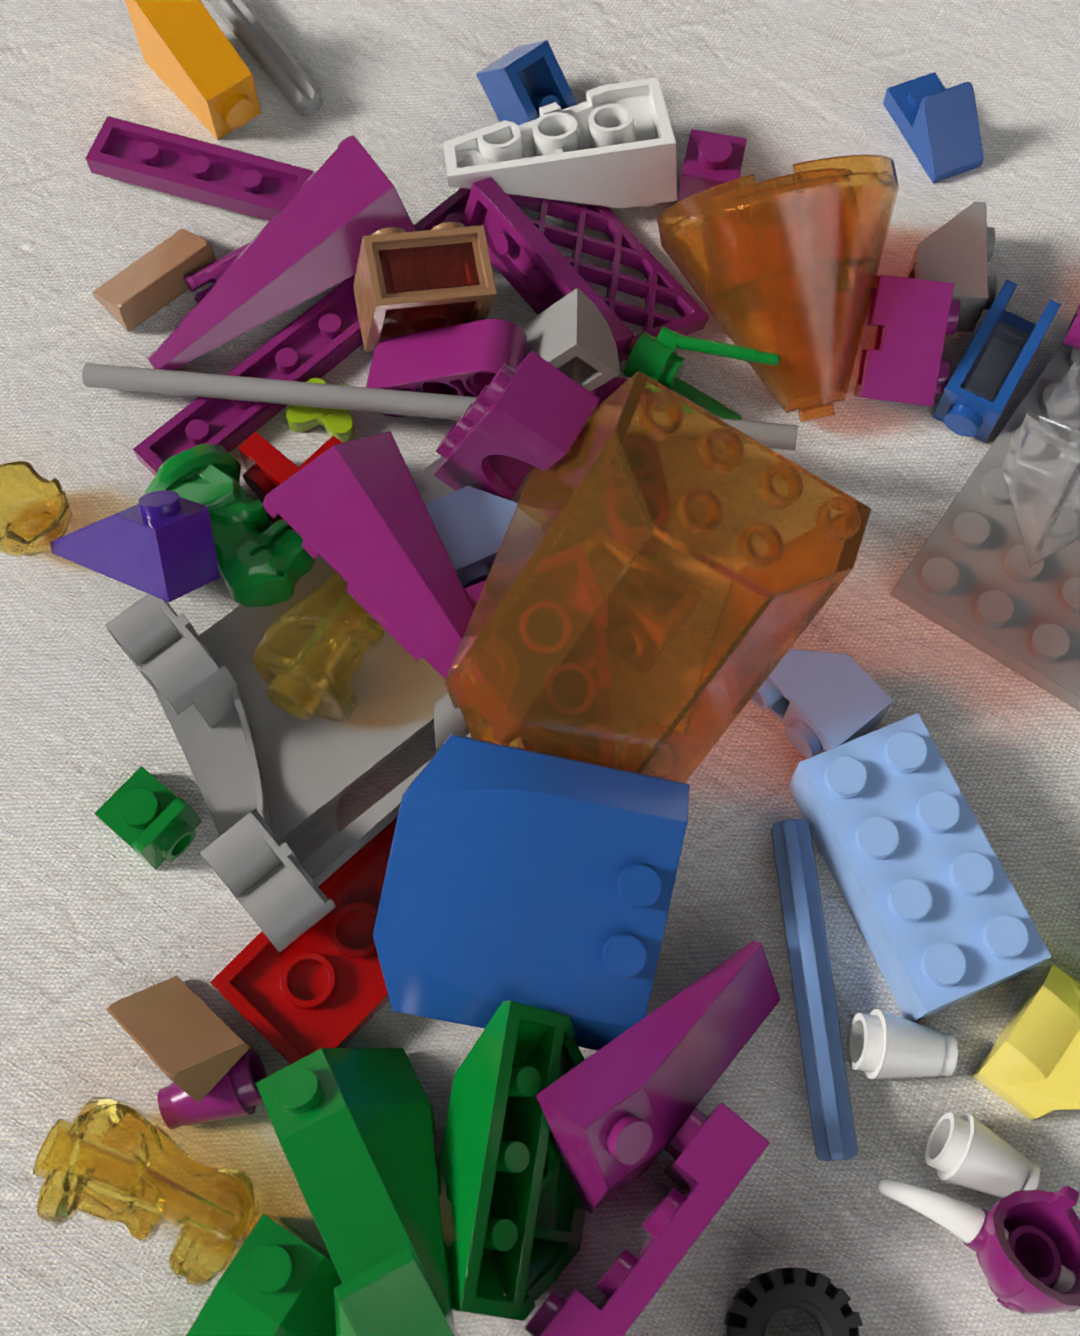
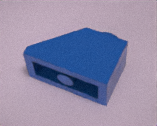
[476,40,577,125]

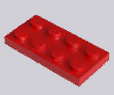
[210,818,397,1064]

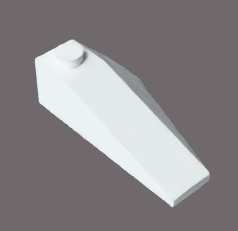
[443,77,678,209]

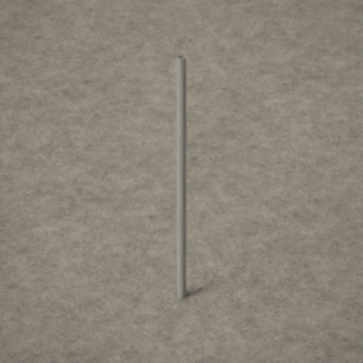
[82,363,798,451]

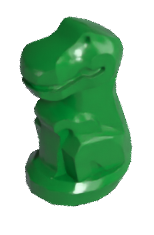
[145,444,316,607]

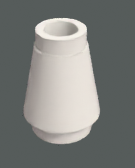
[847,1009,958,1079]
[925,1112,1041,1198]

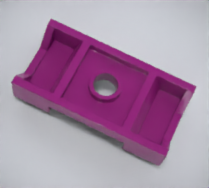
[524,1102,770,1336]

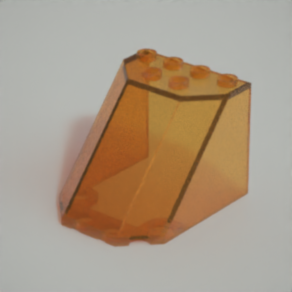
[444,371,872,782]

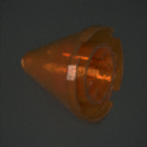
[657,154,899,423]

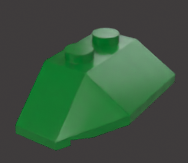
[438,1001,585,1321]

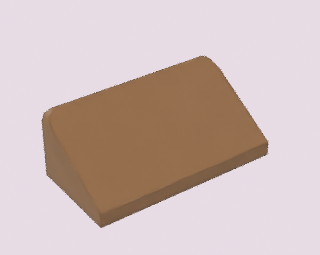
[92,229,216,332]
[106,976,250,1103]

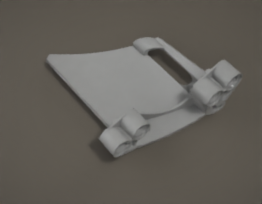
[105,456,476,953]

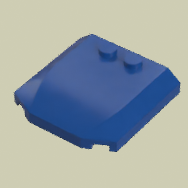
[373,734,690,1050]

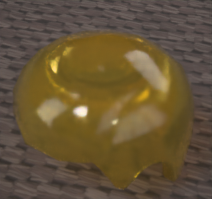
[0,461,73,557]

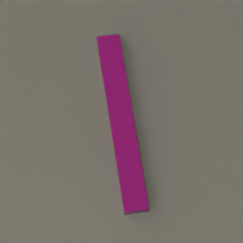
[133,188,471,476]

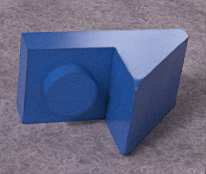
[883,72,984,183]

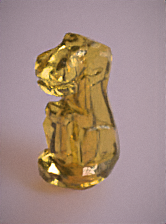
[252,569,384,722]
[33,1096,259,1287]

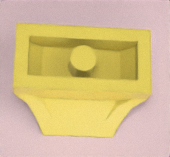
[972,964,1080,1121]

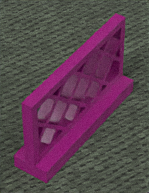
[461,177,710,365]

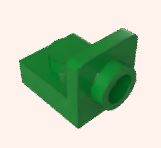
[94,766,202,870]

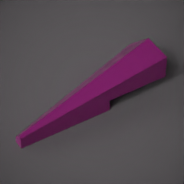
[147,135,416,370]
[263,431,527,743]

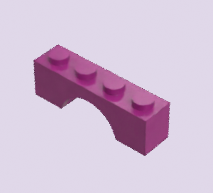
[433,351,600,501]

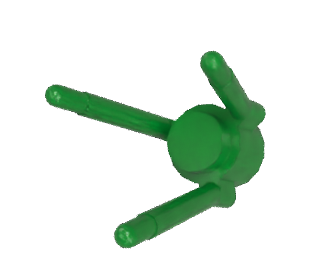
[624,326,781,420]

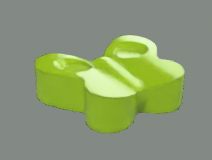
[286,377,355,443]

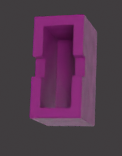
[854,275,960,407]

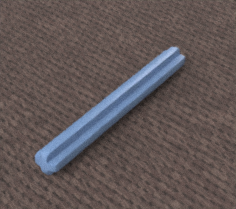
[771,819,858,1162]

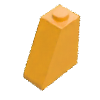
[125,0,261,140]

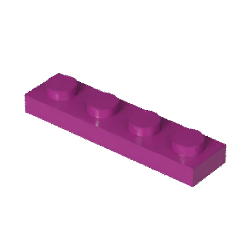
[85,116,314,221]

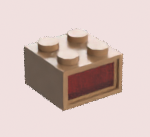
[353,222,497,353]

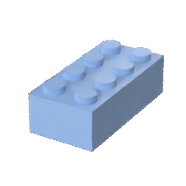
[787,713,1052,1022]

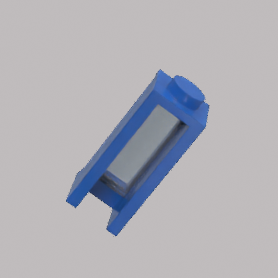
[932,280,1061,443]

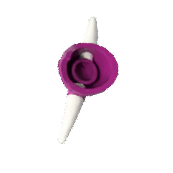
[878,1179,1080,1315]

